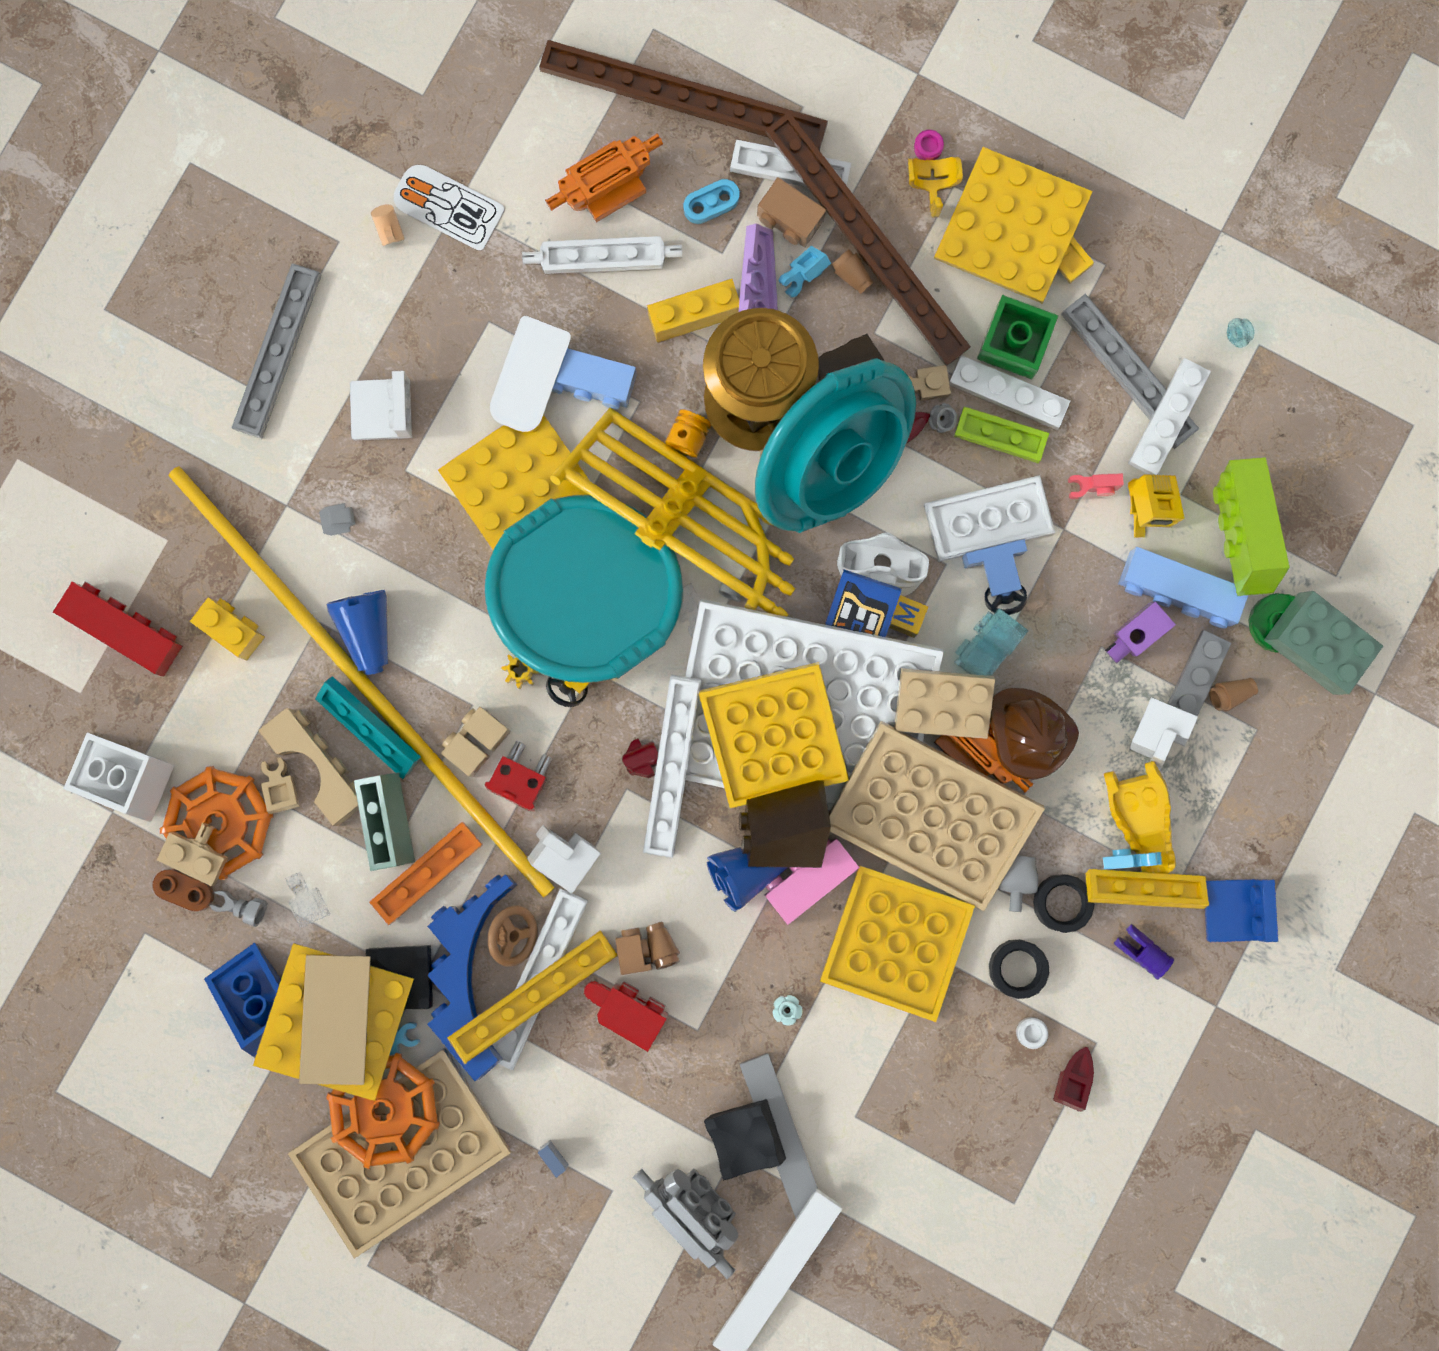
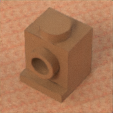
[615,927,653,975]

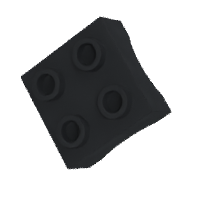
[366,945,433,1010]
[704,1099,786,1181]

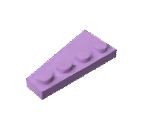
[739,223,778,312]

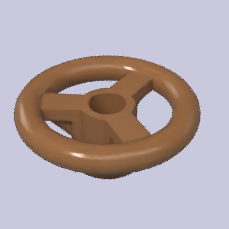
[488,906,537,967]

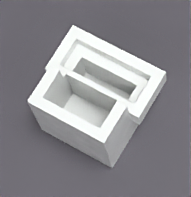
[1130,697,1198,770]
[527,825,601,894]

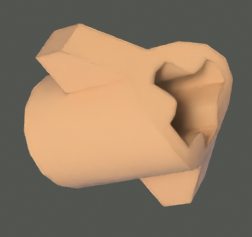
[371,204,405,246]

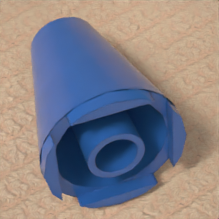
[326,590,388,675]
[707,847,788,912]

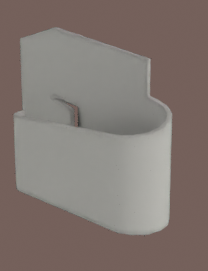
[319,503,355,536]

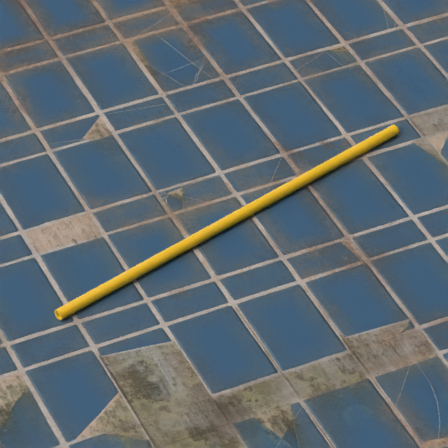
[168,466,555,898]

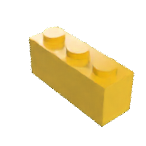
[647,278,740,343]

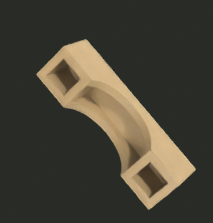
[258,708,359,826]

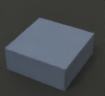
[538,1140,569,1178]

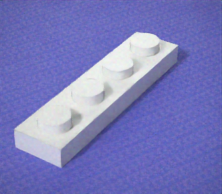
[730,140,851,187]
[949,355,1070,430]
[1128,358,1211,475]

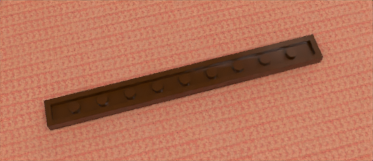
[539,40,828,151]
[765,112,971,367]

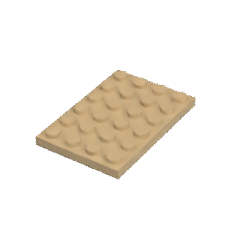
[829,721,1045,911]
[288,1048,512,1259]

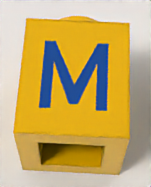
[889,595,928,638]

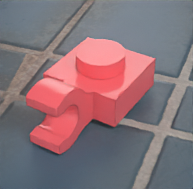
[1068,473,1124,499]

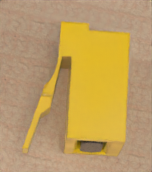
[1128,474,1185,538]

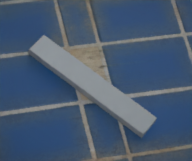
[231,263,322,439]
[1061,294,1199,449]
[739,1053,833,1232]

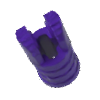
[1114,924,1174,980]

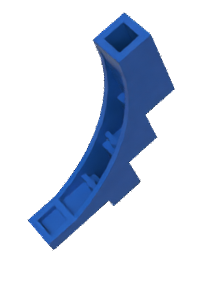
[427,874,517,1081]

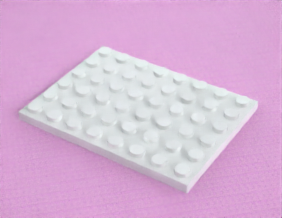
[685,599,944,810]

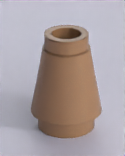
[831,249,874,294]
[1209,678,1258,711]
[646,922,680,970]

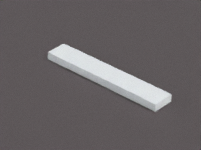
[643,675,701,858]
[493,889,588,1070]
[713,1188,842,1351]

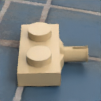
[157,823,228,886]

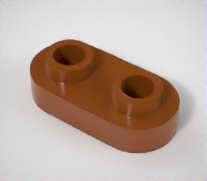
[152,869,214,911]

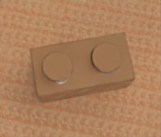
[757,177,826,248]

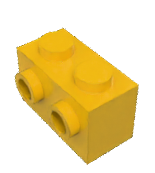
[190,597,265,661]

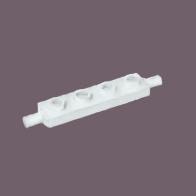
[522,236,682,274]

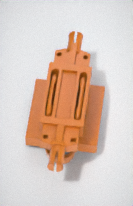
[545,133,663,223]
[934,724,1034,793]

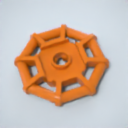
[159,766,274,880]
[326,1053,440,1169]

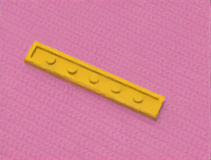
[447,930,618,1064]

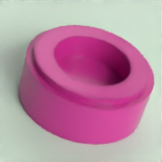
[914,130,944,160]

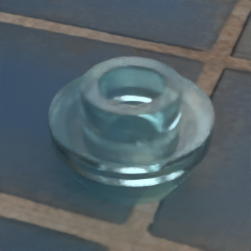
[1227,318,1254,348]

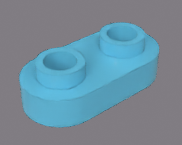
[683,179,739,224]

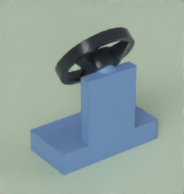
[962,539,1027,615]

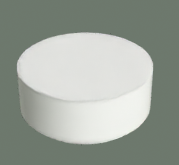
[1016,1017,1048,1049]

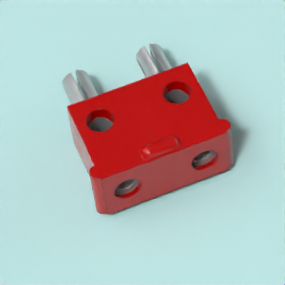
[484,741,552,812]

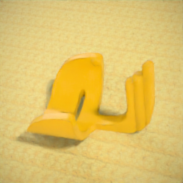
[908,157,963,218]

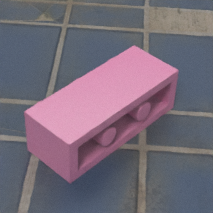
[765,839,860,925]

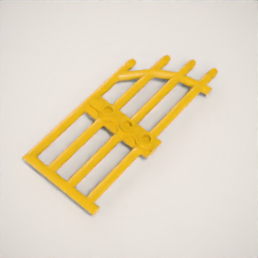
[550,408,795,617]

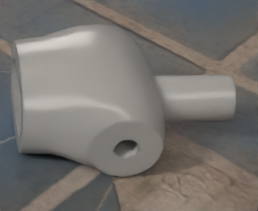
[998,856,1038,912]

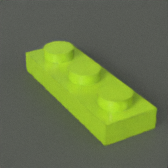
[954,406,1049,463]

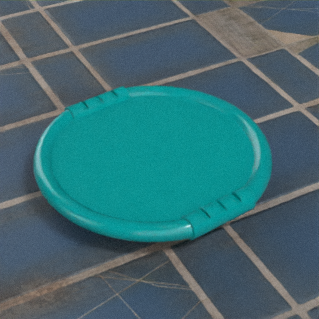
[755,358,916,533]
[485,495,683,683]

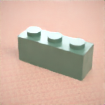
[354,772,415,871]

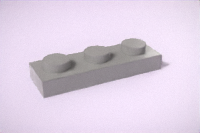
[1168,630,1231,716]

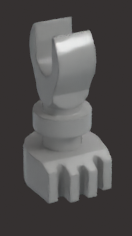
[209,891,268,927]

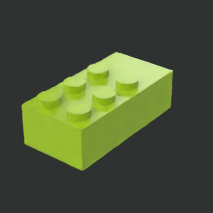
[1213,457,1290,596]

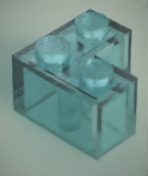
[954,608,1029,676]

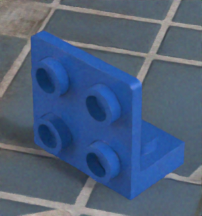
[1205,879,1278,942]

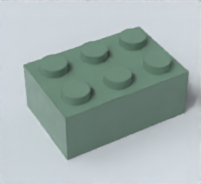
[1264,591,1383,695]

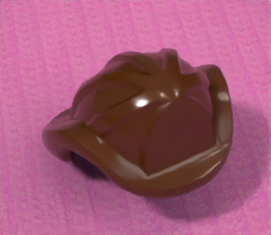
[990,688,1079,780]

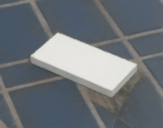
[924,475,1055,562]

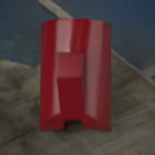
[622,738,658,779]

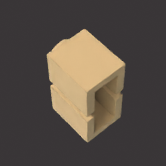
[441,706,511,777]

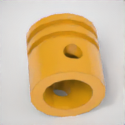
[665,409,712,458]

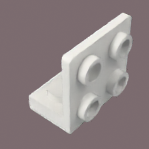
[350,371,412,441]

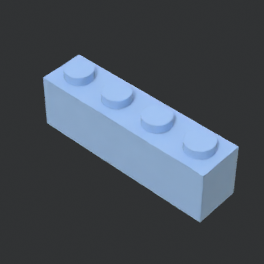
[552,348,637,409]
[1118,547,1248,629]

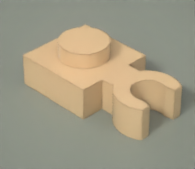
[908,365,951,401]
[261,757,299,814]

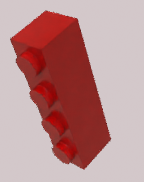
[53,581,183,677]

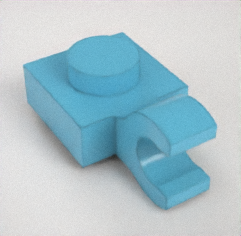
[778,246,831,298]

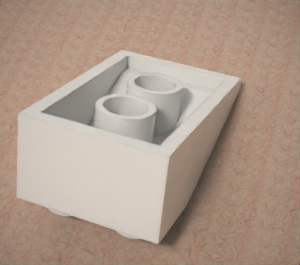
[63,733,174,822]

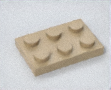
[894,668,995,739]

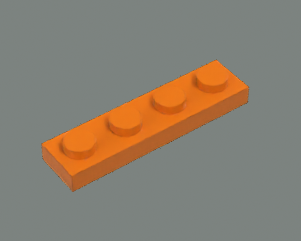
[369,822,483,925]

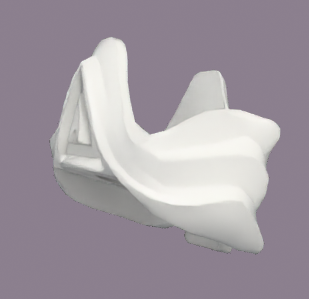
[837,532,929,596]

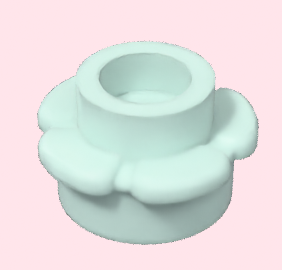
[772,995,803,1026]

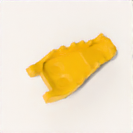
[1103,761,1176,874]

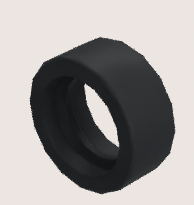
[1033,874,1095,933]
[989,939,1050,999]

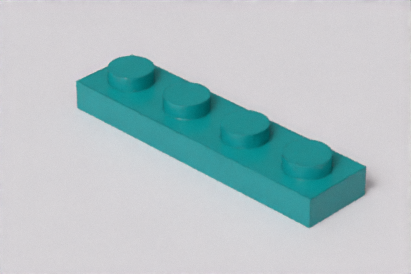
[315,676,421,779]

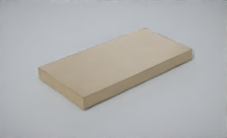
[299,955,371,1085]

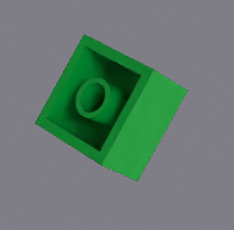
[977,295,1059,380]

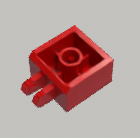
[583,980,668,1052]

